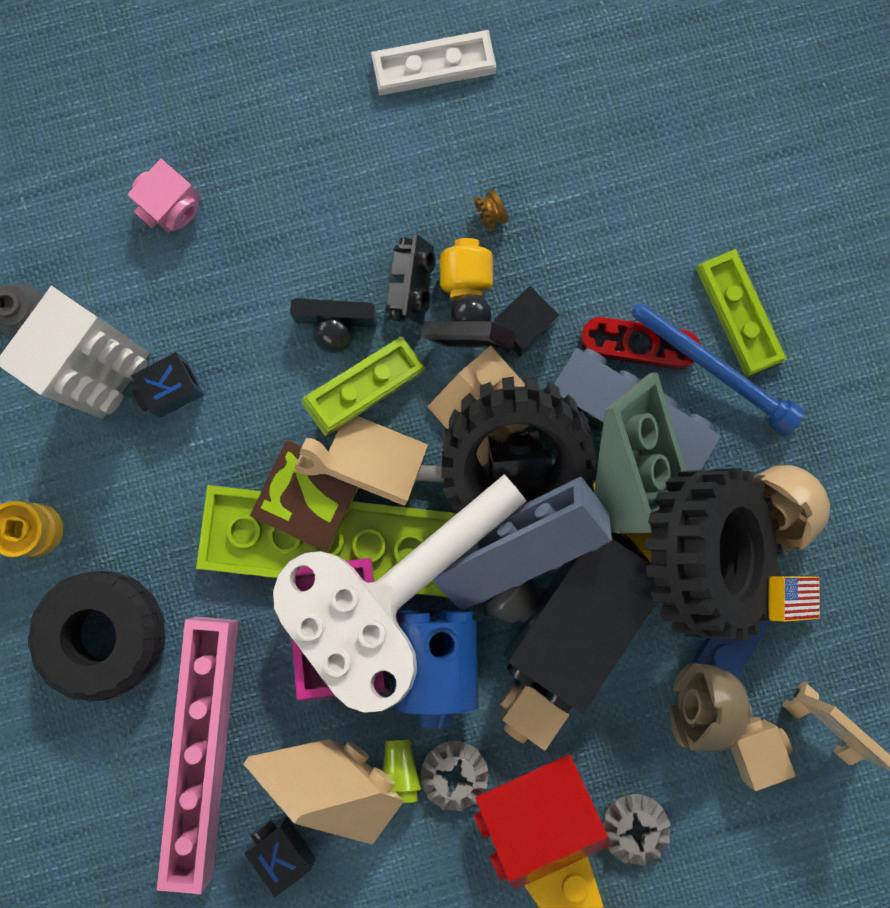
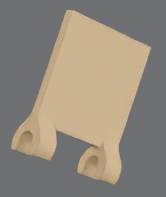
[294,416,428,506]
[782,682,890,772]

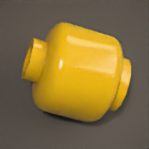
[440,238,493,301]

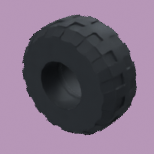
[28,571,166,702]

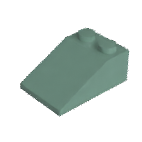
[594,372,687,533]

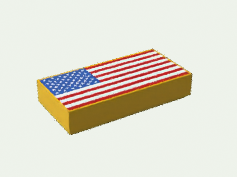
[768,576,820,622]

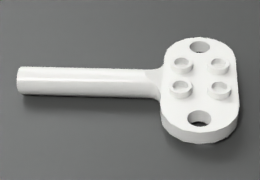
[273,474,527,713]

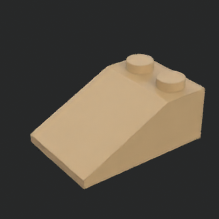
[243,739,404,845]

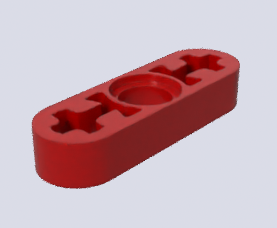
[580,317,701,370]

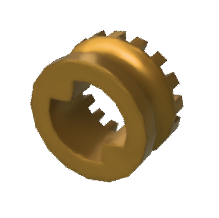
[473,189,508,231]

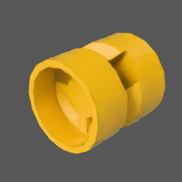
[0,501,63,557]

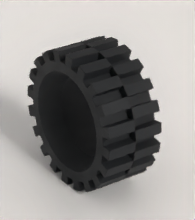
[441,376,597,514]

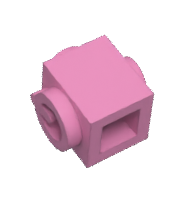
[127,159,201,234]

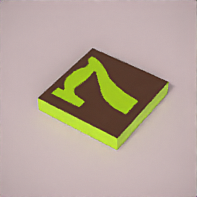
[250,439,359,552]

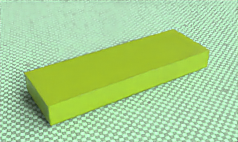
[696,249,787,377]
[301,336,426,436]

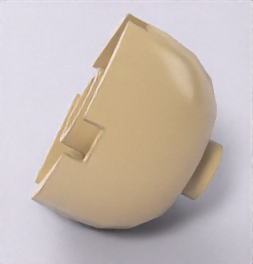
[753,465,830,551]

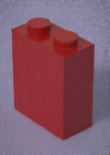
[474,754,611,890]

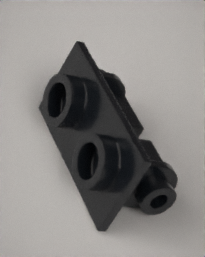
[386,234,436,325]

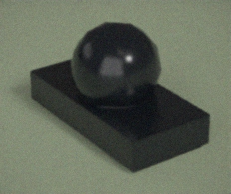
[421,294,516,348]
[290,298,377,353]

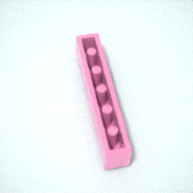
[157,617,239,894]

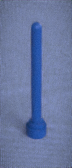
[632,304,805,436]

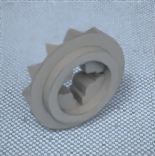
[421,741,488,812]
[602,794,671,866]

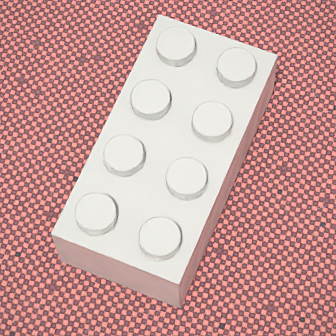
[0,286,150,419]

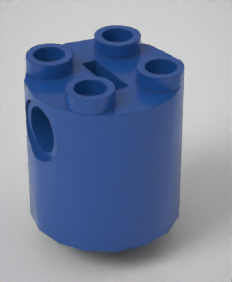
[392,609,479,729]

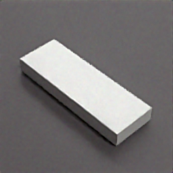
[371,30,496,96]

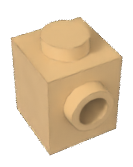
[499,683,570,751]
[730,717,796,791]

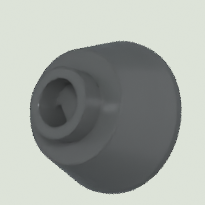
[0,283,43,337]
[483,580,537,624]

